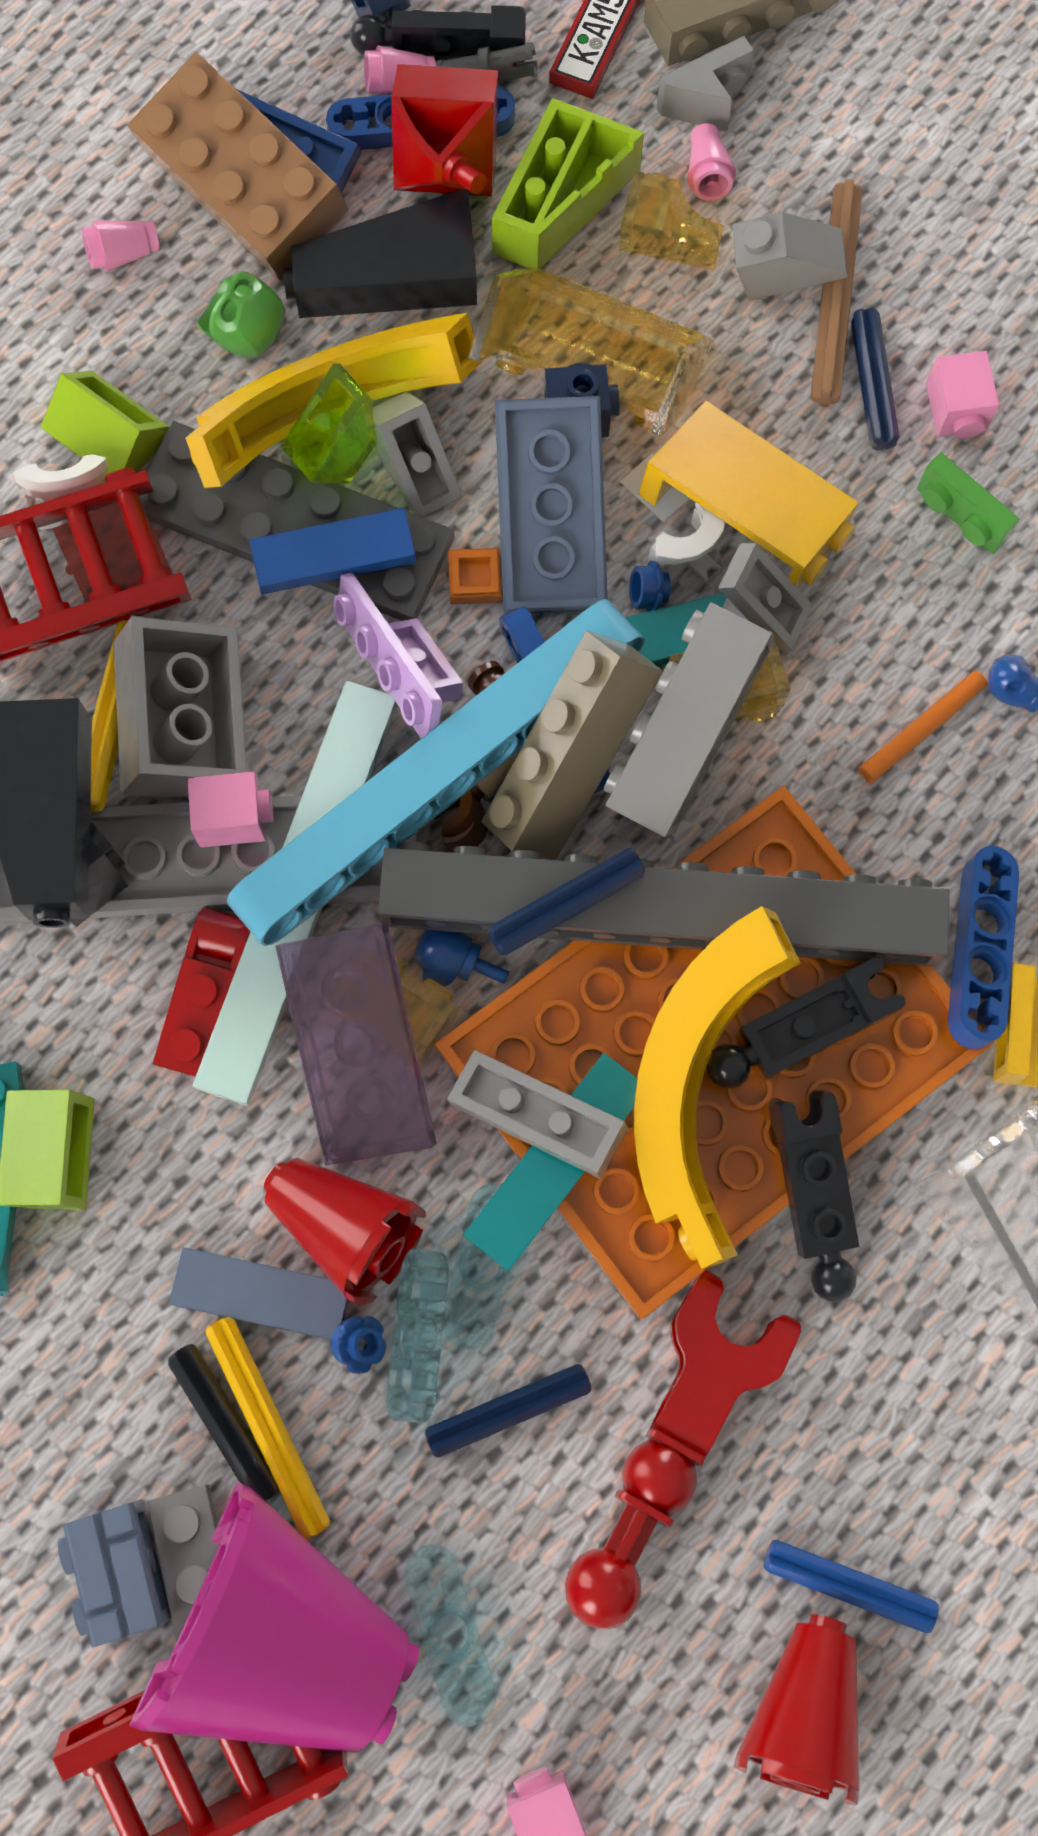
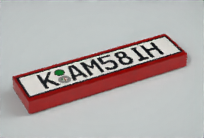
[549,0,640,99]

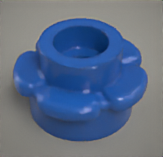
[629,561,671,612]
[331,1315,386,1374]

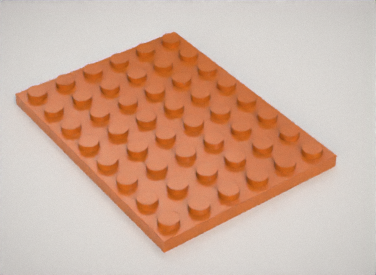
[434,785,994,1320]

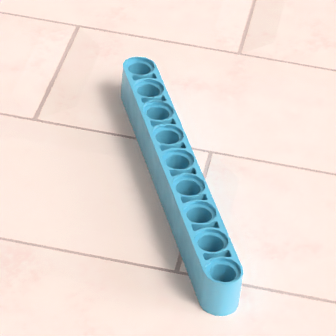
[227,599,645,946]

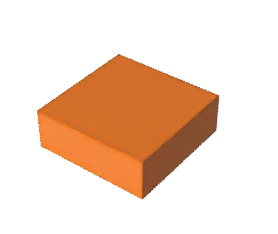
[448,548,502,604]

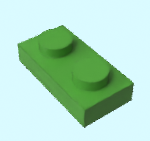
[917,452,1020,554]

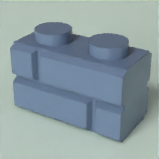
[58,1499,171,1648]

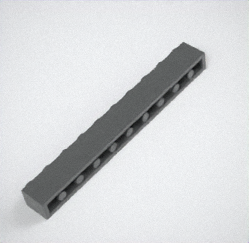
[378,842,950,967]

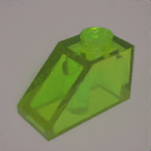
[280,363,377,484]

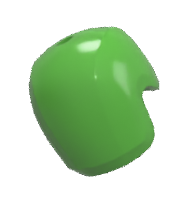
[196,271,286,359]

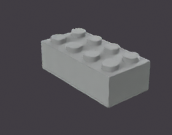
[604,602,776,837]

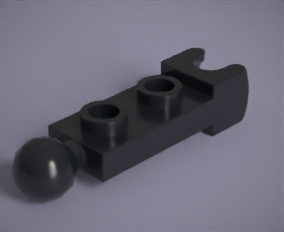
[350,5,526,63]
[706,957,906,1089]
[769,1089,860,1302]

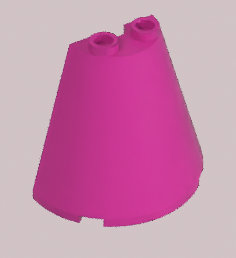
[129,1483,419,1753]

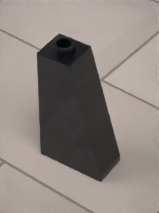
[283,190,477,318]
[0,698,92,928]

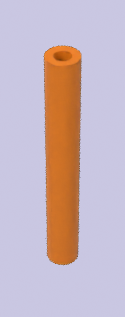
[858,670,988,784]

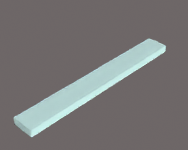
[192,681,397,1107]

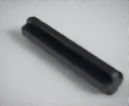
[168,1344,280,1501]

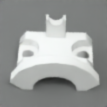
[13,454,114,539]
[648,502,725,583]

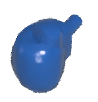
[988,654,1038,713]
[414,930,510,987]

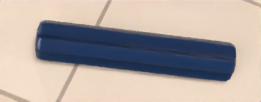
[851,307,900,450]
[488,848,645,955]
[425,1364,592,1457]

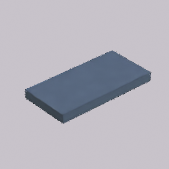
[495,396,608,614]

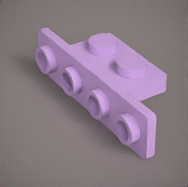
[333,572,463,739]

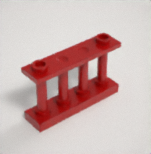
[0,468,192,662]
[52,1690,348,1836]

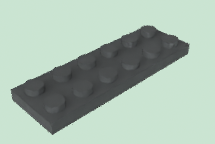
[139,420,455,621]

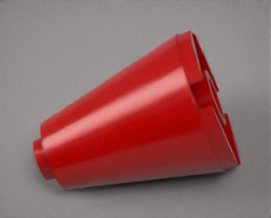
[263,1158,426,1307]
[734,1614,860,1805]

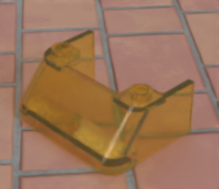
[468,267,713,436]

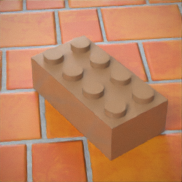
[127,51,349,281]

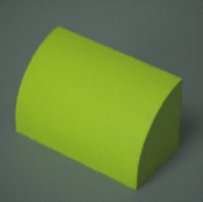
[40,370,169,475]
[0,1089,95,1210]

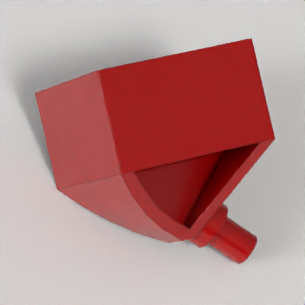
[391,64,498,197]

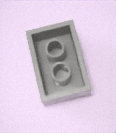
[113,616,247,799]

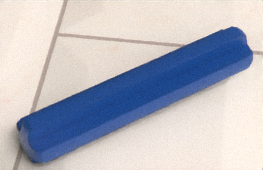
[764,1540,939,1633]

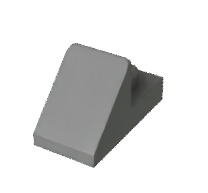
[657,36,754,131]
[718,543,813,650]

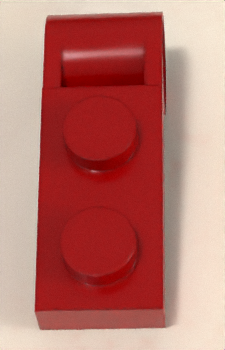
[152,907,250,1077]

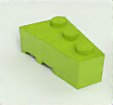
[492,98,644,272]

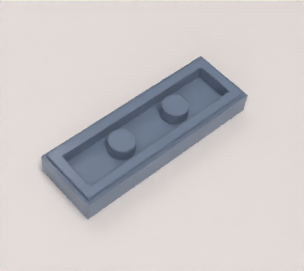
[168,1247,348,1340]

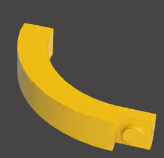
[185,313,482,488]
[634,906,801,1269]

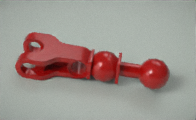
[565,1270,801,1630]

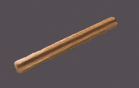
[810,179,863,407]

